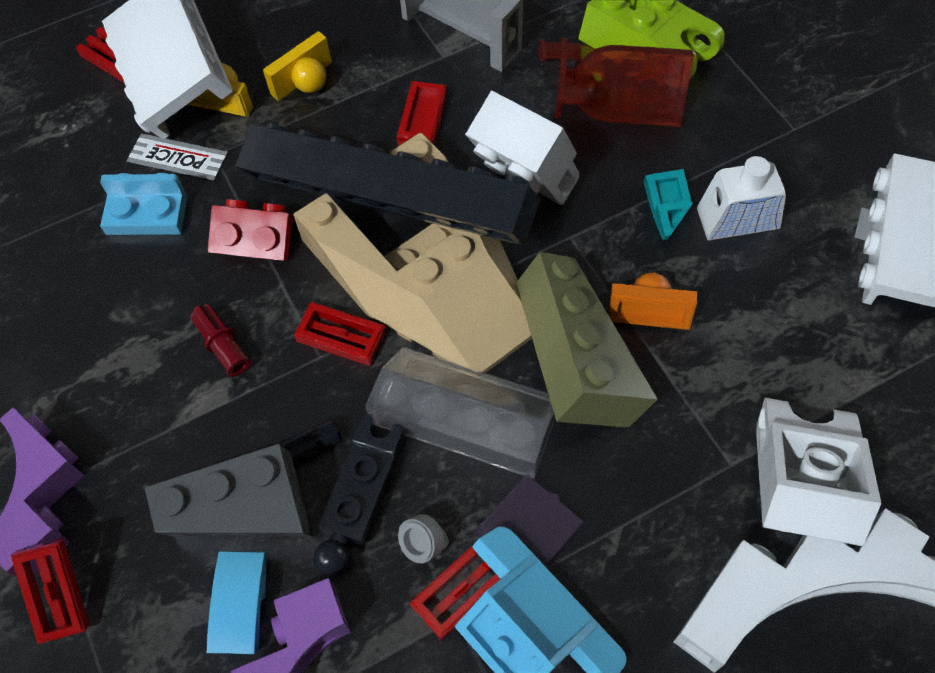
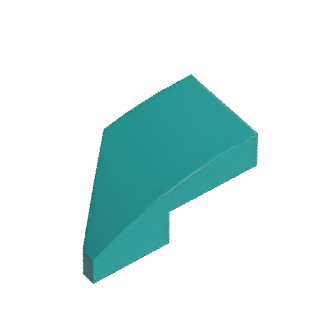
[643,169,693,240]

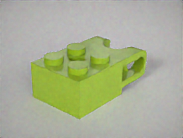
[578,0,724,87]

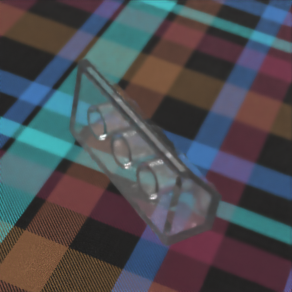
[365,347,555,479]

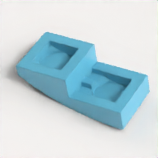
[207,550,267,654]

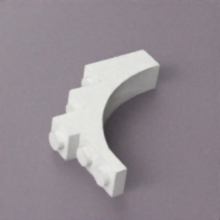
[674,508,935,673]

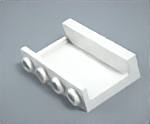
[102,0,233,140]
[858,153,935,307]

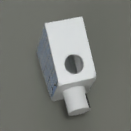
[697,156,786,240]

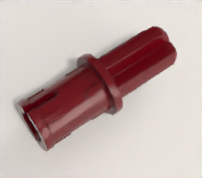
[190,304,252,377]

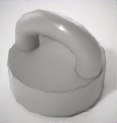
[398,514,449,564]

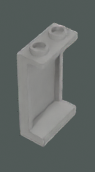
[400,0,523,72]

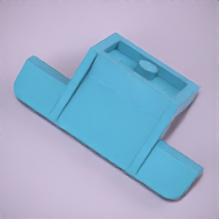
[455,527,626,673]

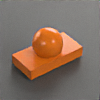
[608,272,697,330]

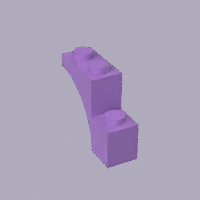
[0,408,84,577]
[231,578,351,673]

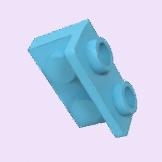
[100,173,188,235]

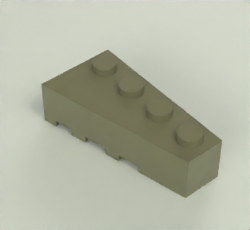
[516,252,658,427]

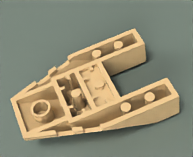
[293,132,532,380]

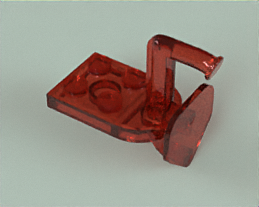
[538,37,694,127]

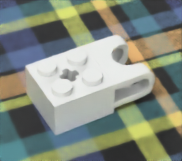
[465,90,579,205]
[756,398,881,546]

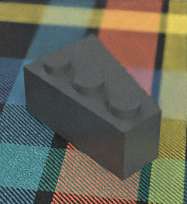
[144,444,314,537]

